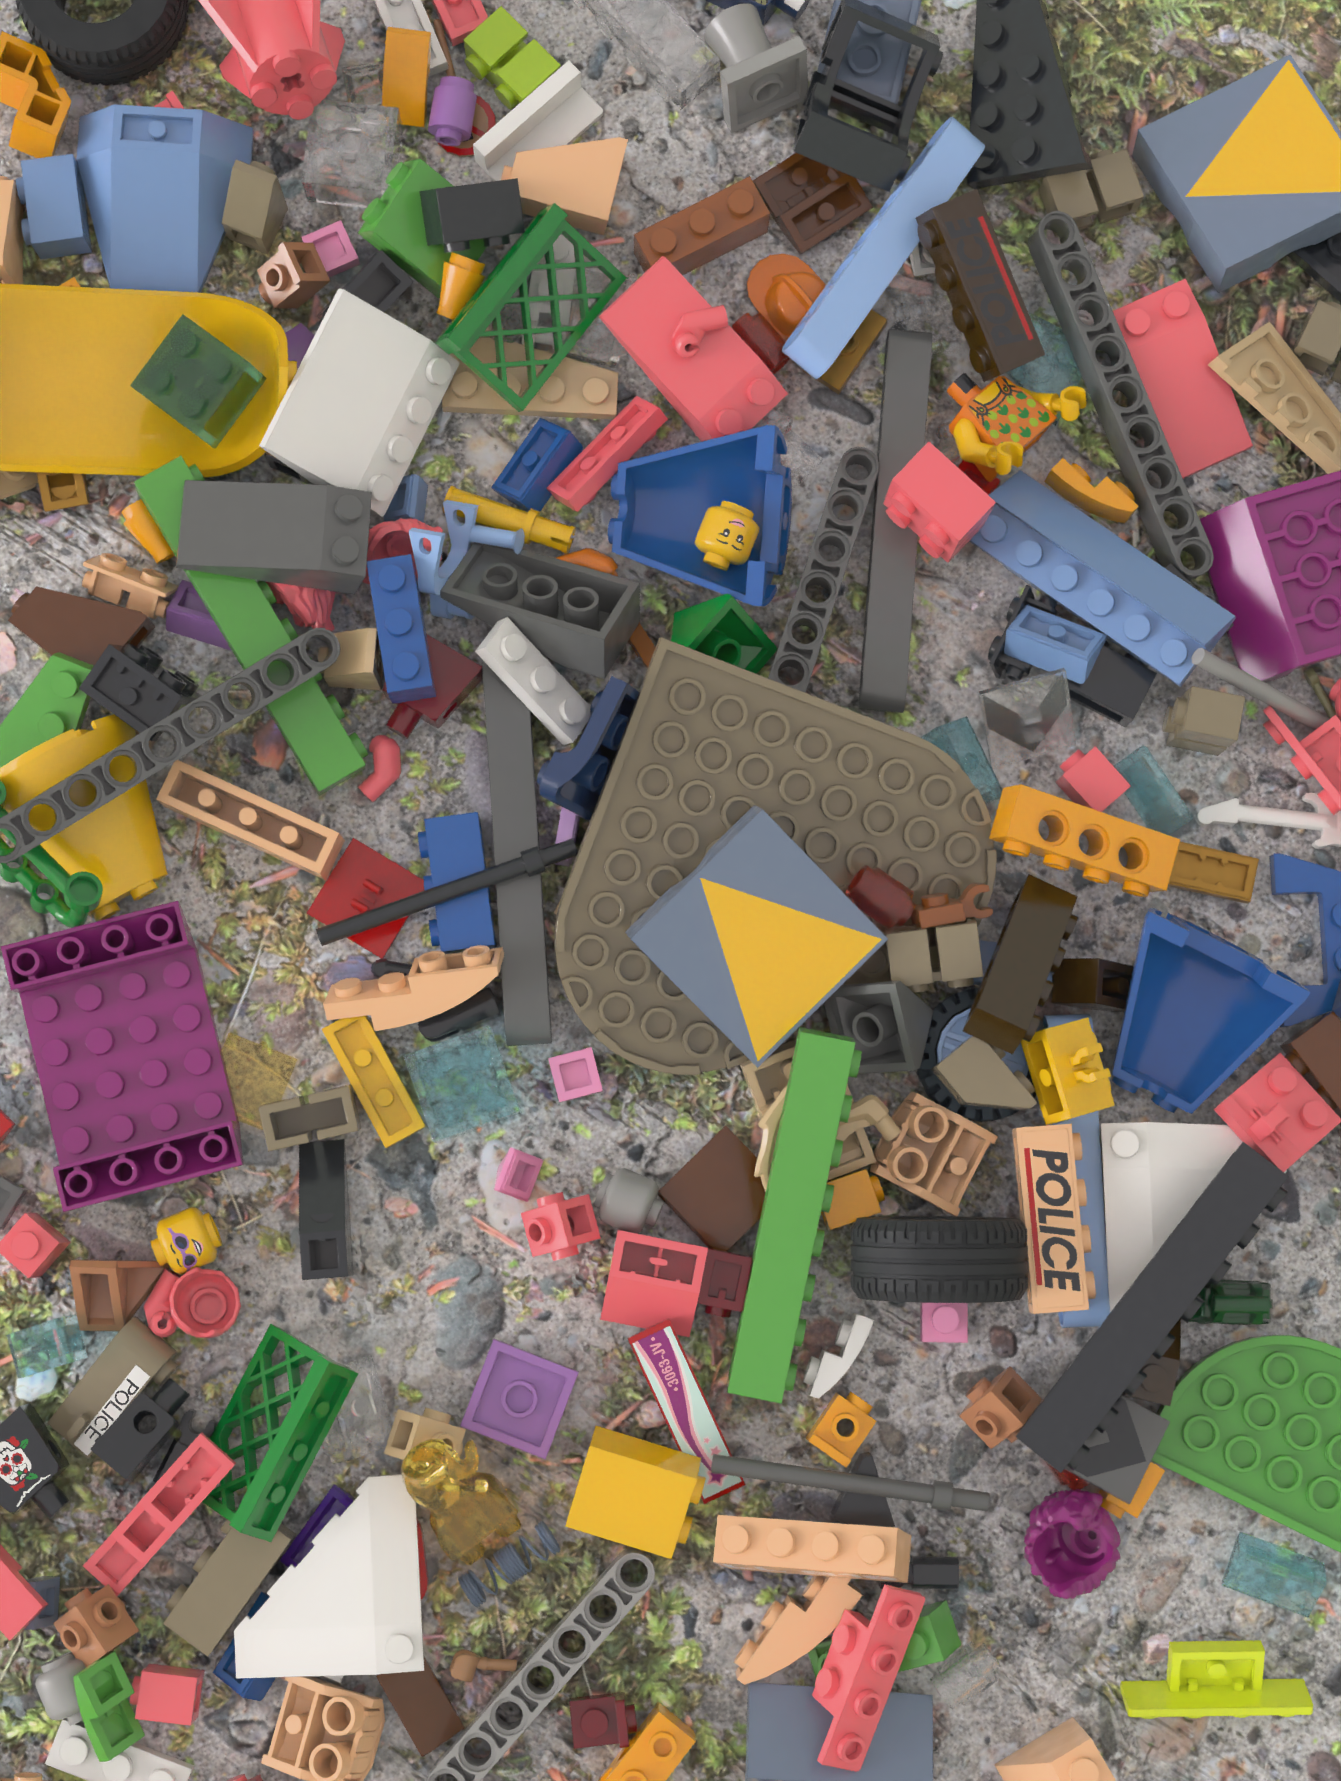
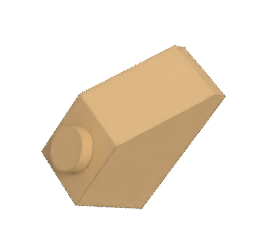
[318,628,383,691]

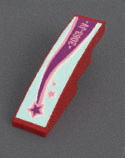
[627,1319,745,1504]

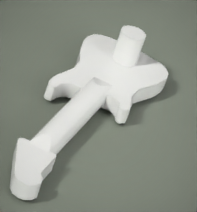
[1195,793,1341,849]

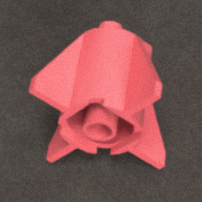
[198,0,345,120]

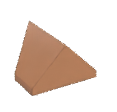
[69,1259,170,1331]

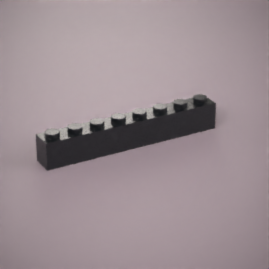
[1015,1142,1289,1473]

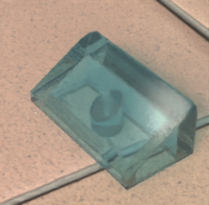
[920,716,1002,804]
[1114,745,1193,835]
[1222,1532,1327,1618]

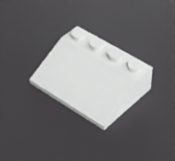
[259,289,460,517]

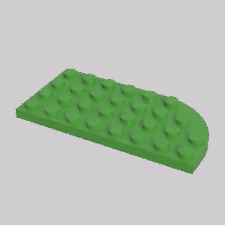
[1151,1335,1341,1553]

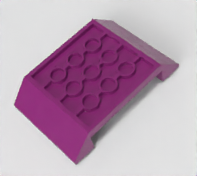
[1200,470,1341,683]
[0,901,244,1212]

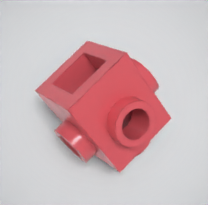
[521,1192,601,1261]

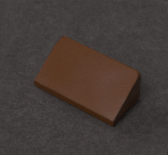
[376,1656,465,1757]

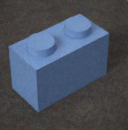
[16,154,92,259]

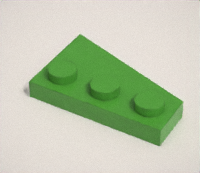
[0,652,94,768]

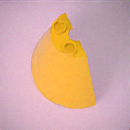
[0,714,168,922]

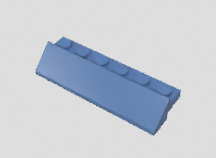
[969,470,1236,687]

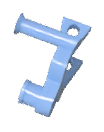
[409,500,525,620]

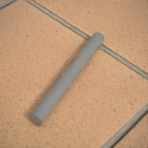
[1192,648,1329,730]

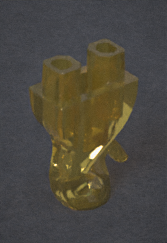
[401,1439,521,1565]

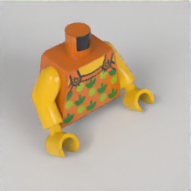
[946,373,1086,482]

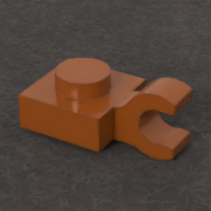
[909,883,993,929]

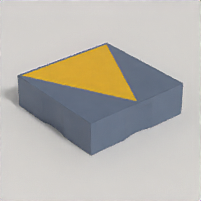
[1132,55,1341,293]
[625,805,888,1068]

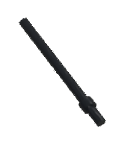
[316,838,578,946]

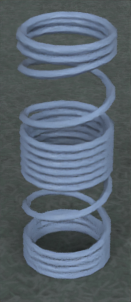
[458,1521,561,1608]

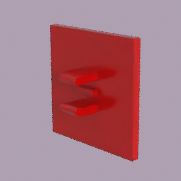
[307,838,425,958]

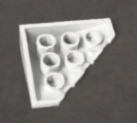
[1101,1122,1287,1312]
[234,1473,424,1678]

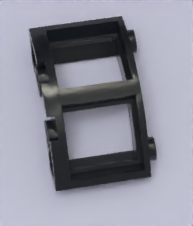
[794,0,943,192]

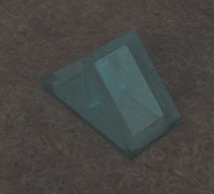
[6,1314,88,1379]

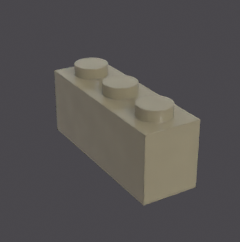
[163,1507,297,1657]

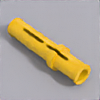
[443,486,576,554]

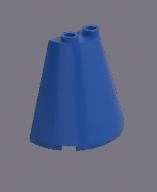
[608,425,792,606]
[1111,908,1310,1114]

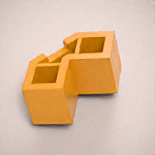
[0,31,71,158]

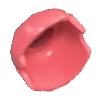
[169,1267,241,1338]

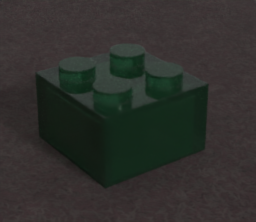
[130,314,267,449]

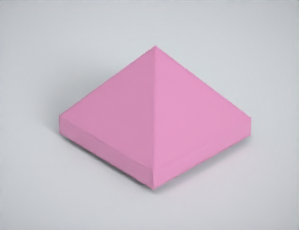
[494,1147,543,1202]

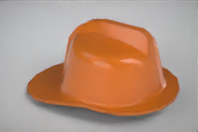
[747,253,826,341]

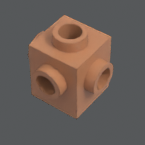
[959,1366,1043,1449]
[53,1584,139,1667]

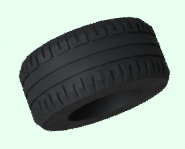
[16,0,189,86]
[851,1216,1028,1303]

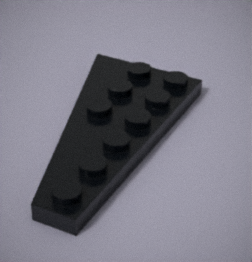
[967,0,1093,189]

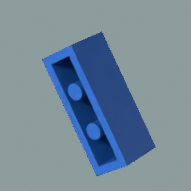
[367,554,437,704]
[418,812,497,954]

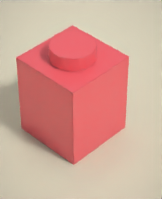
[1056,746,1131,812]
[0,1213,71,1278]
[130,1664,205,1726]

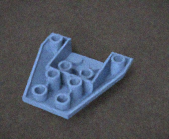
[76,104,254,293]

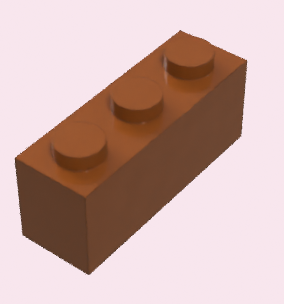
[634,176,770,275]

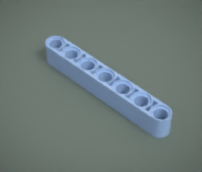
[782,116,985,379]
[1043,1014,1110,1328]

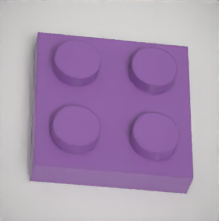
[460,1339,579,1459]

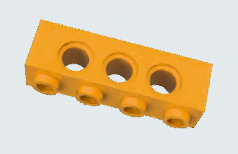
[989,784,1180,897]
[598,1702,696,1781]

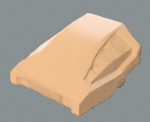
[870,1092,998,1217]
[261,1676,385,1781]

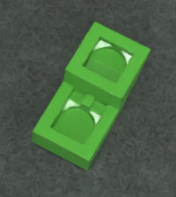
[73,1651,145,1762]

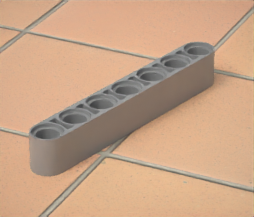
[426,1547,655,1781]

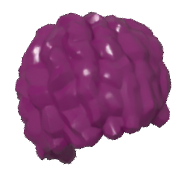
[1024,1489,1121,1599]

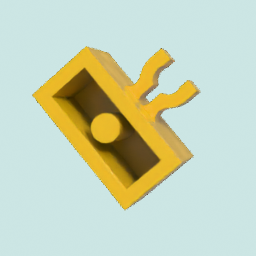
[1021,1017,1115,1125]

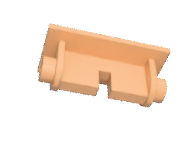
[82,553,179,620]

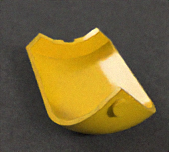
[0,283,297,477]

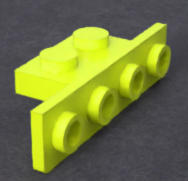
[1120,1640,1314,1719]

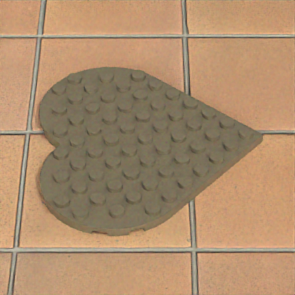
[554,637,997,1075]

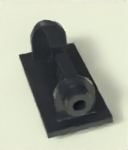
[988,585,1058,682]

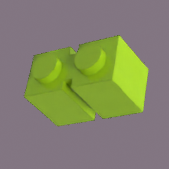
[463,6,561,110]

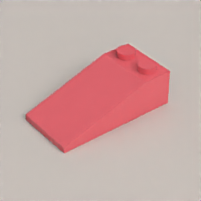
[598,256,788,442]
[1113,278,1253,479]

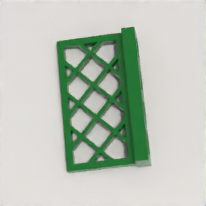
[435,203,627,412]
[202,1324,359,1542]

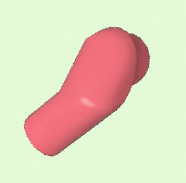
[358,735,401,803]

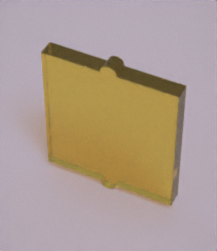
[221,1033,298,1131]

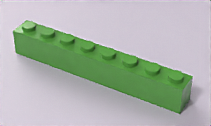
[134,456,368,796]
[727,1027,862,1404]

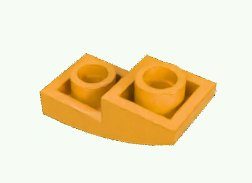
[382,27,431,127]
[1044,458,1139,524]

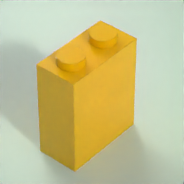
[565,1426,706,1559]

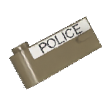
[47,1316,178,1458]

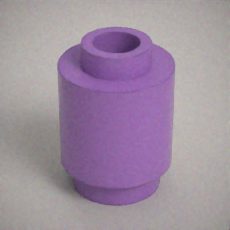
[428,76,477,146]

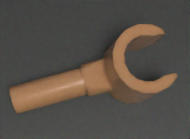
[449,1649,517,1682]

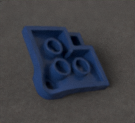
[537,676,640,822]

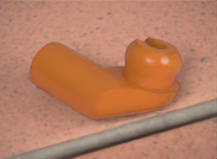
[554,548,618,576]

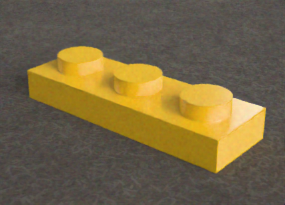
[321,1016,427,1148]

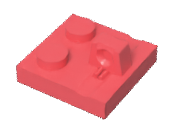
[1214,1052,1341,1172]

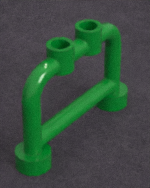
[0,780,103,928]

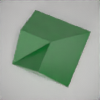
[671,593,778,674]

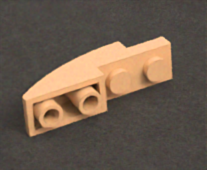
[323,945,504,1031]
[734,1576,863,1685]

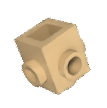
[384,1407,466,1478]

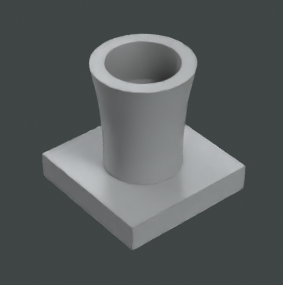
[704,4,808,134]

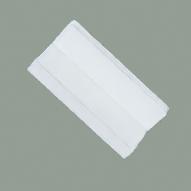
[473,60,603,181]

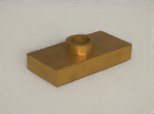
[803,309,888,394]
[1168,841,1259,904]

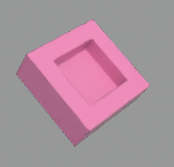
[301,220,360,278]
[548,1047,603,1103]
[920,1303,968,1343]

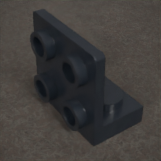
[79,643,201,741]

